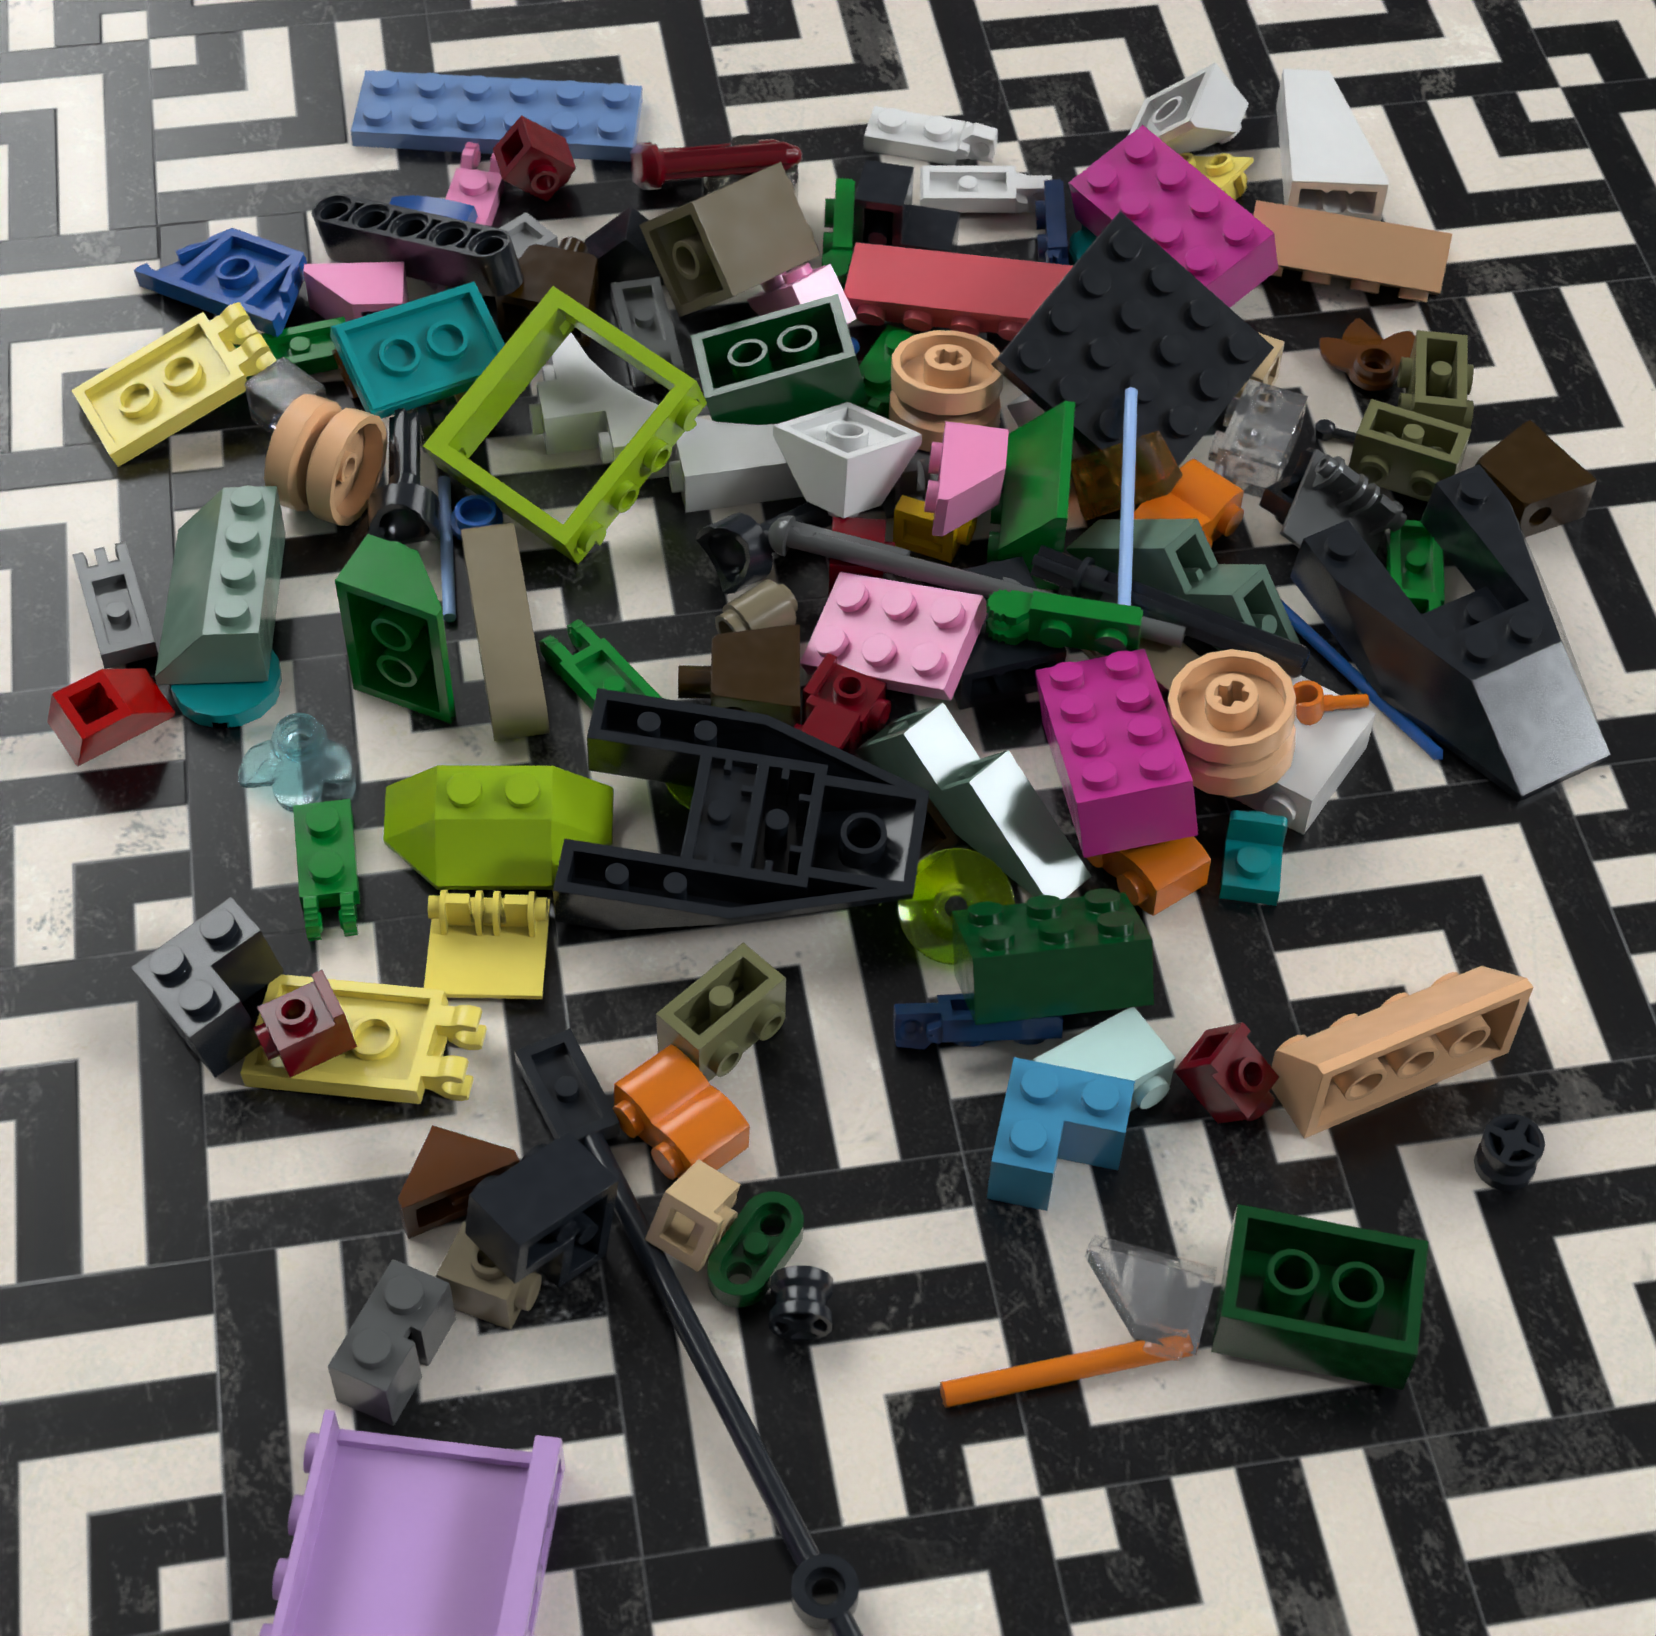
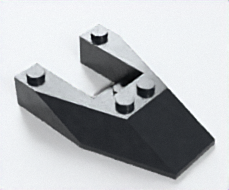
[1290,464,1611,802]
[553,688,930,931]

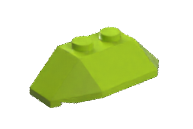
[383,765,614,890]

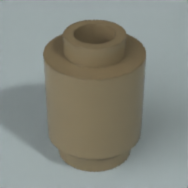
[715,579,798,634]

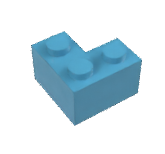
[987,1057,1135,1211]

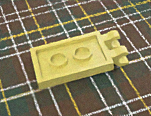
[71,302,280,467]
[240,974,487,1104]

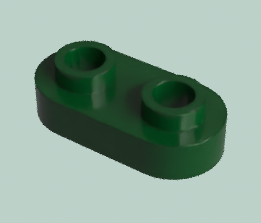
[707,1191,804,1308]

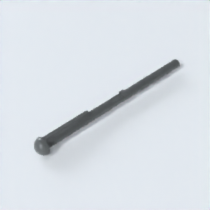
[768,515,1186,648]

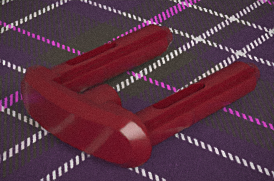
[630,139,802,190]

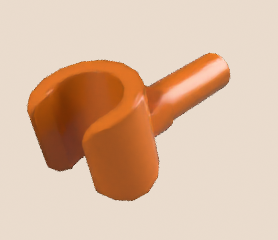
[1293,680,1369,725]

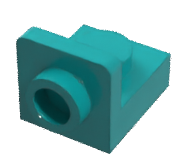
[1219,810,1288,906]

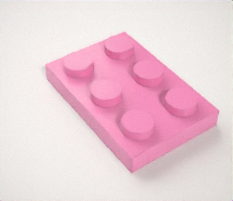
[800,572,987,701]

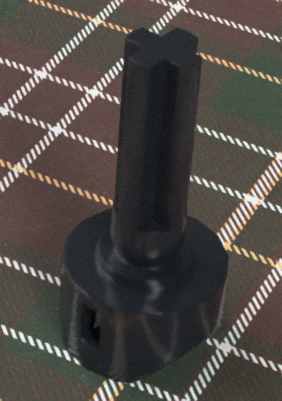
[368,408,440,545]
[696,502,833,594]

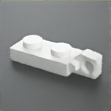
[863,106,998,166]
[920,166,1052,213]

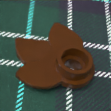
[1319,318,1415,391]

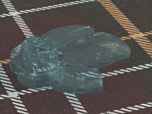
[238,713,352,813]

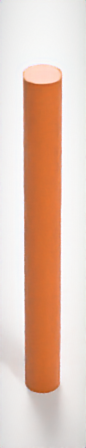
[940,1330,1194,1408]

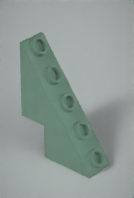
[1066,519,1300,651]
[855,703,1091,899]

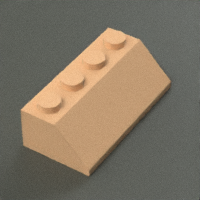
[1253,200,1452,302]
[1271,966,1534,1139]

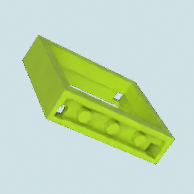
[423,286,707,565]

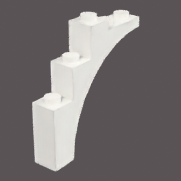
[529,333,804,513]

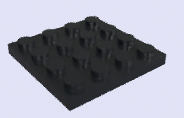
[991,211,1274,499]

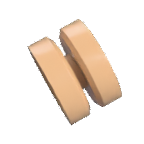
[889,330,1004,452]
[264,394,388,526]
[1168,649,1296,797]

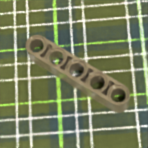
[460,522,550,741]

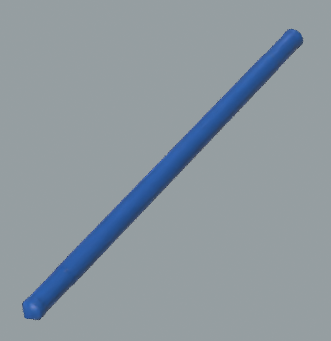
[1281,600,1443,760]

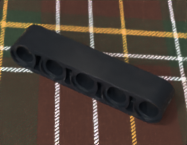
[311,194,523,297]

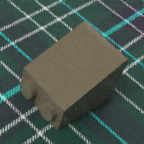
[639,162,821,317]

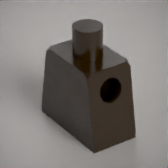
[495,237,599,347]
[1475,420,1597,537]
[678,625,800,727]

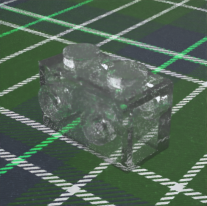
[1208,379,1308,498]

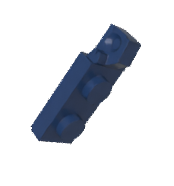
[1035,179,1068,265]
[893,994,1063,1049]

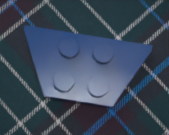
[134,228,307,337]

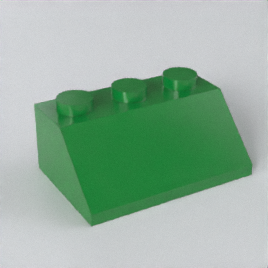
[987,401,1075,590]
[335,534,456,724]

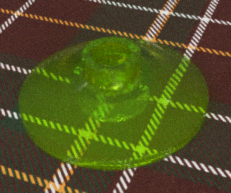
[898,848,1015,965]

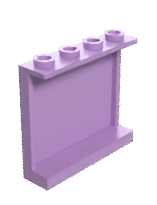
[259,1409,565,1636]

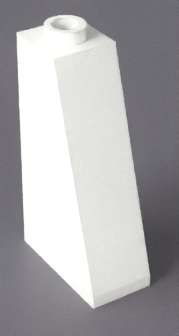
[1276,69,1389,221]

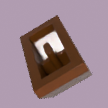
[397,1125,520,1239]

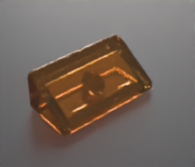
[1071,431,1183,520]

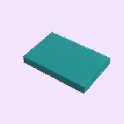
[330,281,505,419]

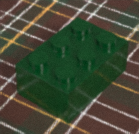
[691,294,869,425]
[951,889,1154,1025]
[1211,1204,1429,1390]

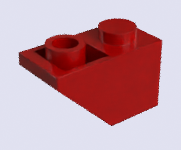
[47,668,175,767]

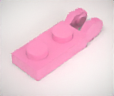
[445,142,504,226]

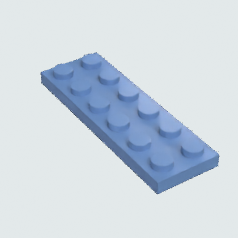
[351,70,643,162]

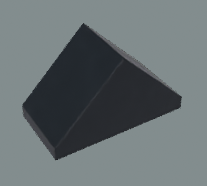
[584,206,666,286]

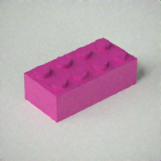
[1069,125,1278,308]
[1035,649,1198,858]

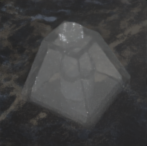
[1085,1234,1217,1361]

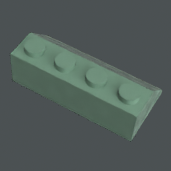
[155,486,286,685]

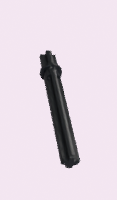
[1030,545,1310,678]

